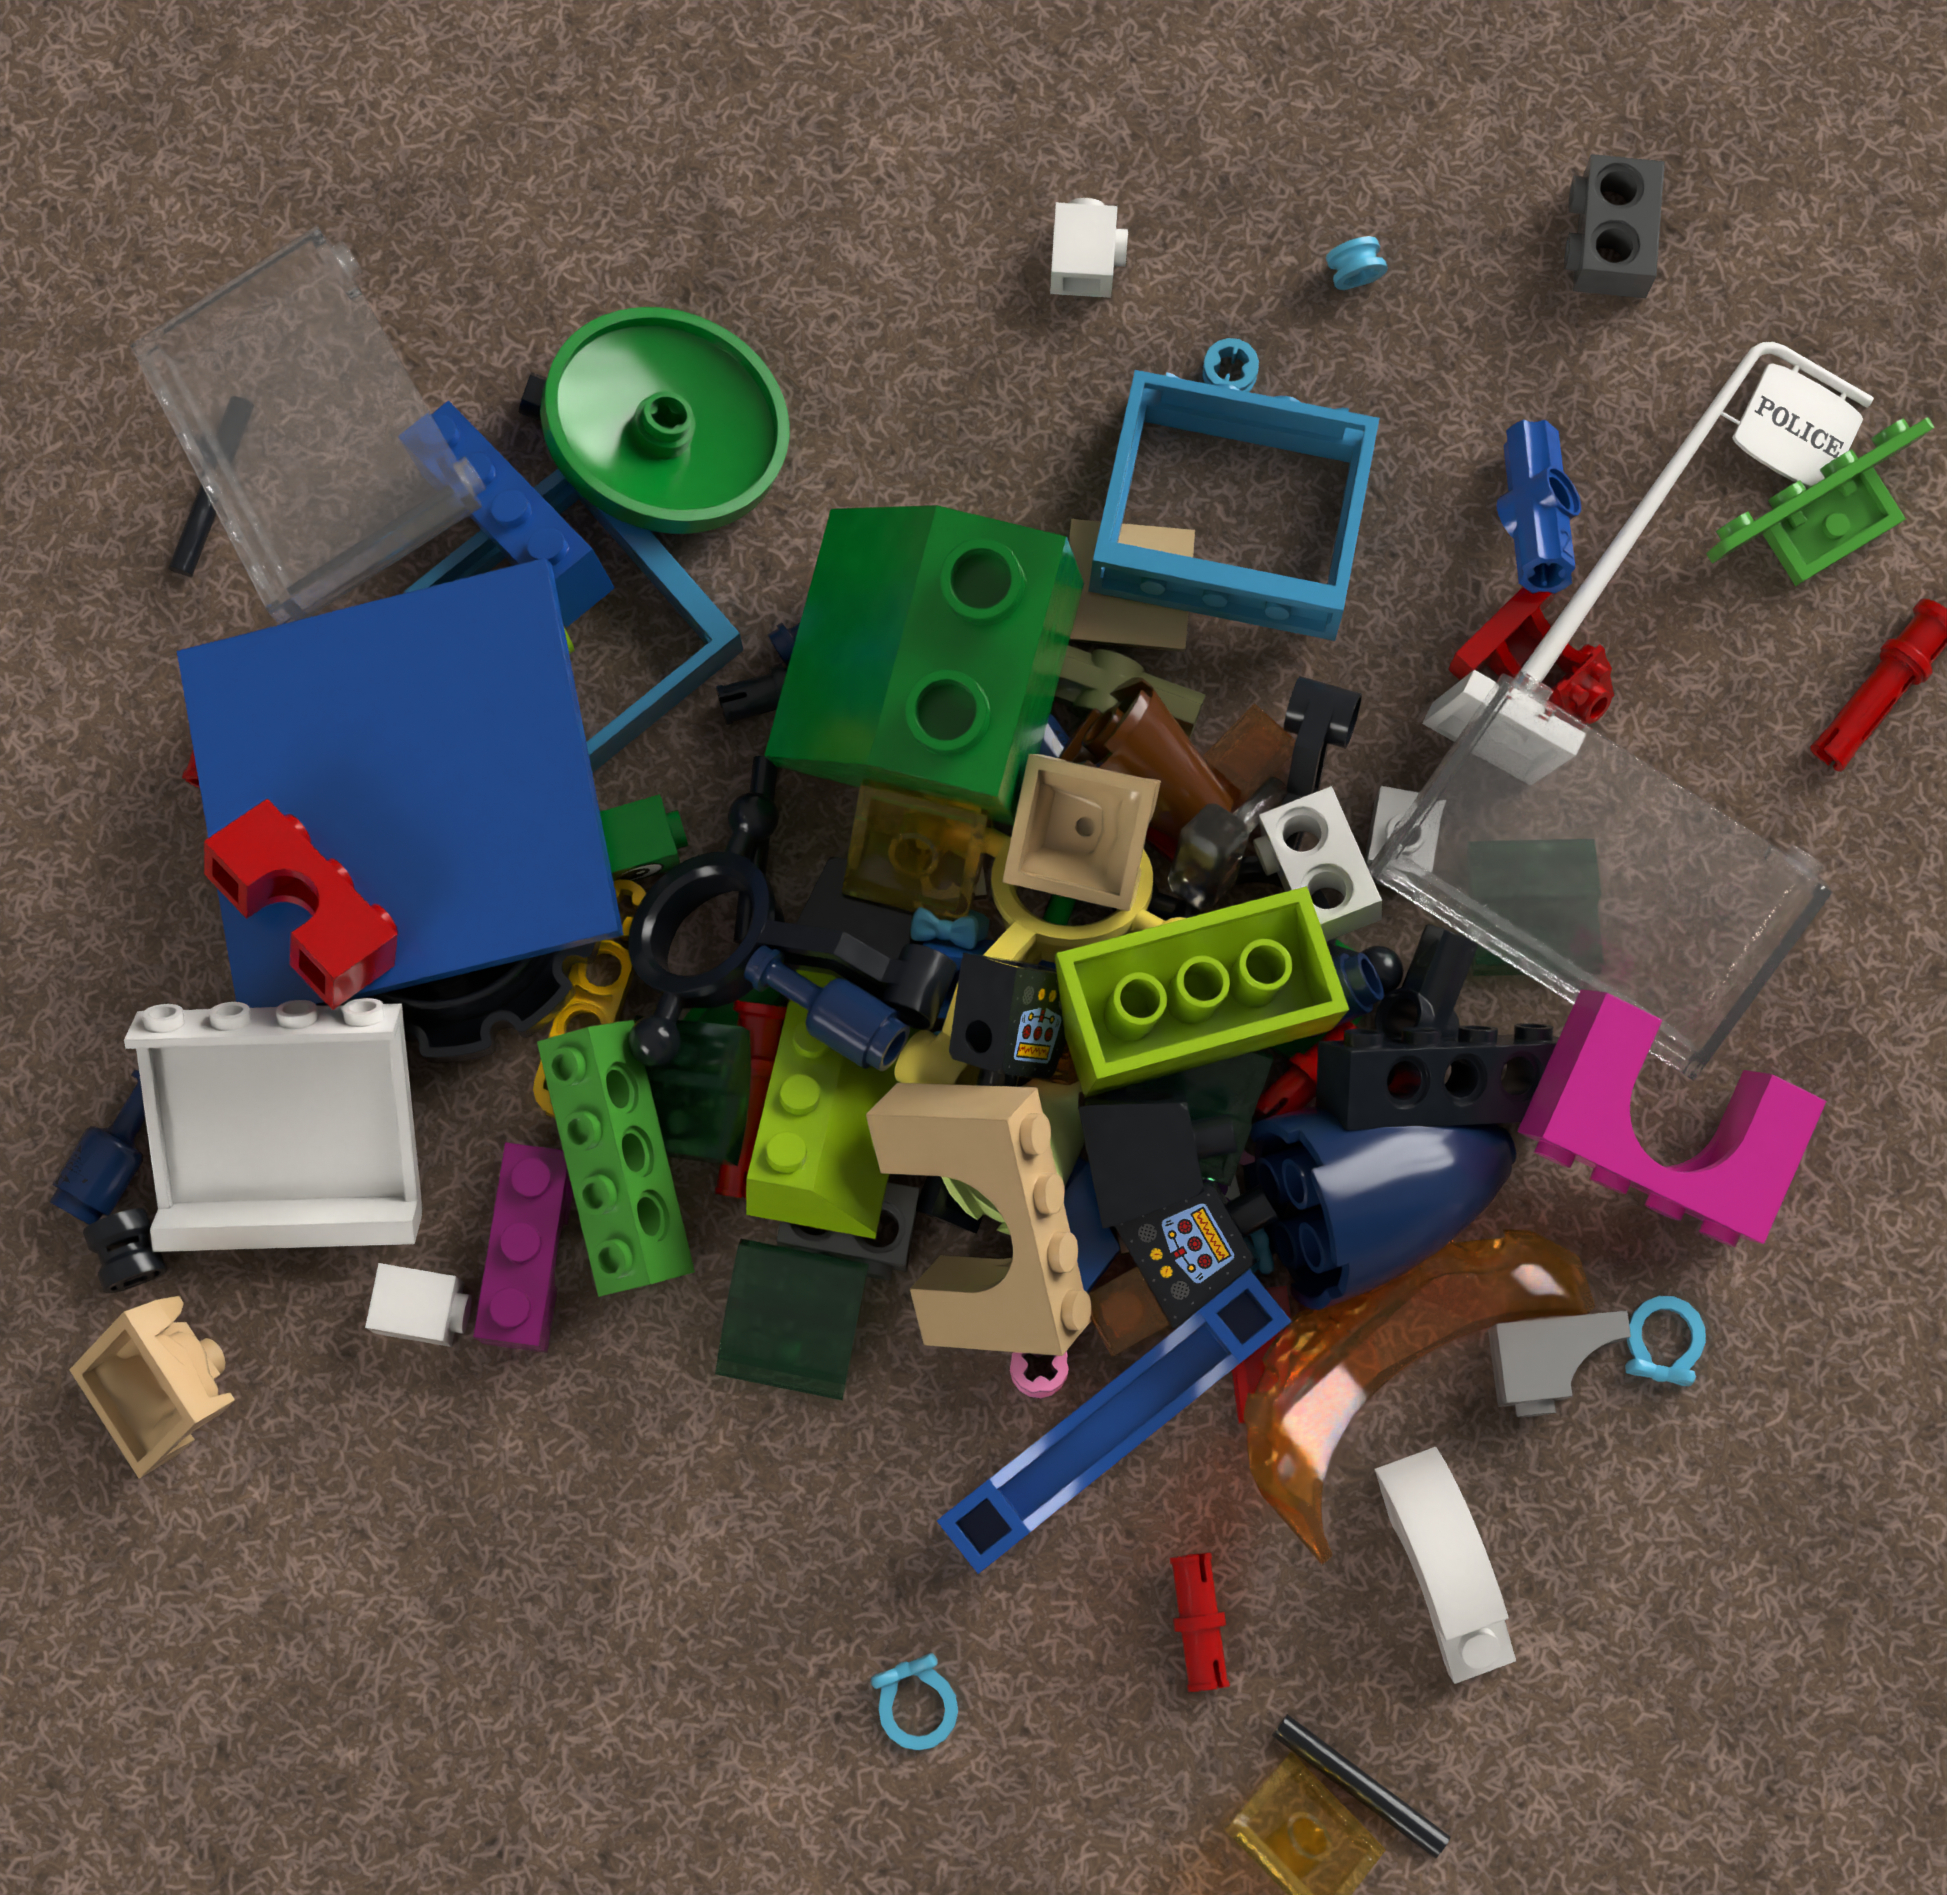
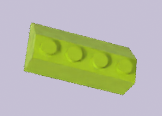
[1055,886,1349,1098]
[746,970,920,1239]

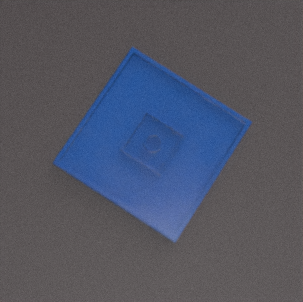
[177,557,624,1008]

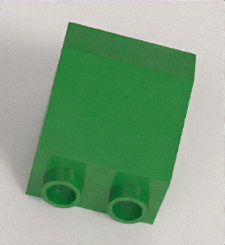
[764,505,1084,826]

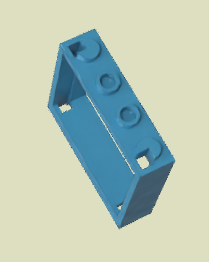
[1088,370,1380,641]
[404,469,744,773]

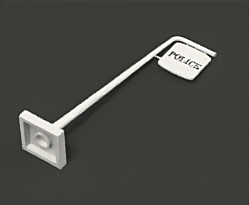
[1422,342,1874,785]

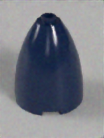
[1243,1106,1516,1310]

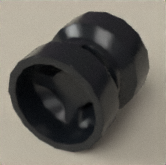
[83,1208,167,1294]

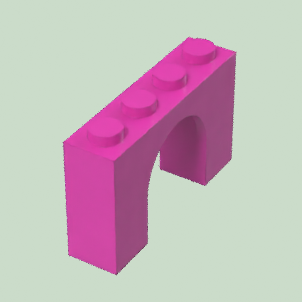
[1517,989,1827,1247]

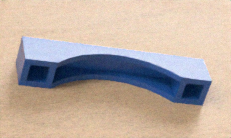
[937,1269,1292,1574]

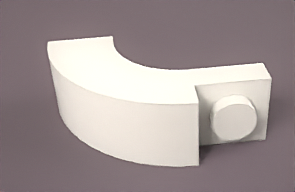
[1375,1447,1516,1684]

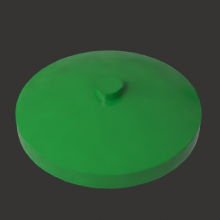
[540,307,790,534]

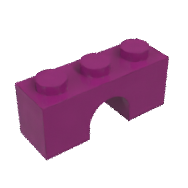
[473,1142,573,1353]

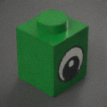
[600,794,689,882]

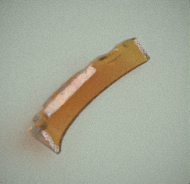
[1243,1229,1596,1565]

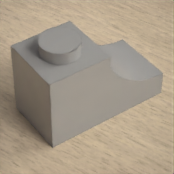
[1488,1311,1631,1418]

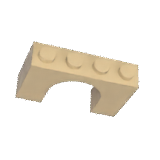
[866,1083,1091,1356]

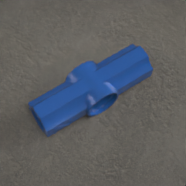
[1496,420,1581,594]

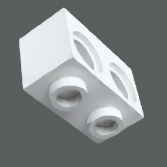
[1253,786,1382,941]

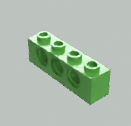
[537,1020,695,1297]

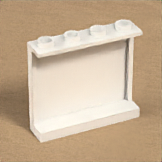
[124,998,422,1252]

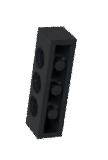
[1316,1023,1559,1130]

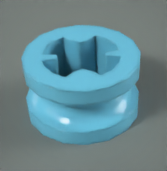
[1326,236,1388,290]
[1202,338,1259,392]

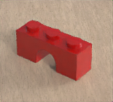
[204,798,398,1010]

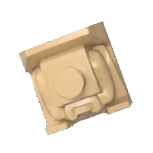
[1002,754,1161,911]
[69,1296,235,1479]

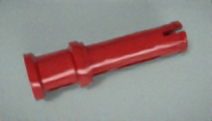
[1810,599,1947,772]
[714,1000,787,1198]

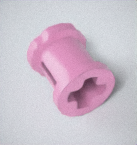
[1010,1351,1069,1399]

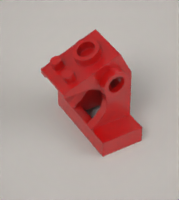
[1448,587,1615,730]

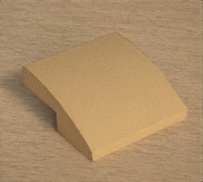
[1069,519,1195,652]

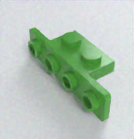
[1706,417,1935,587]

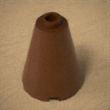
[1059,677,1233,848]

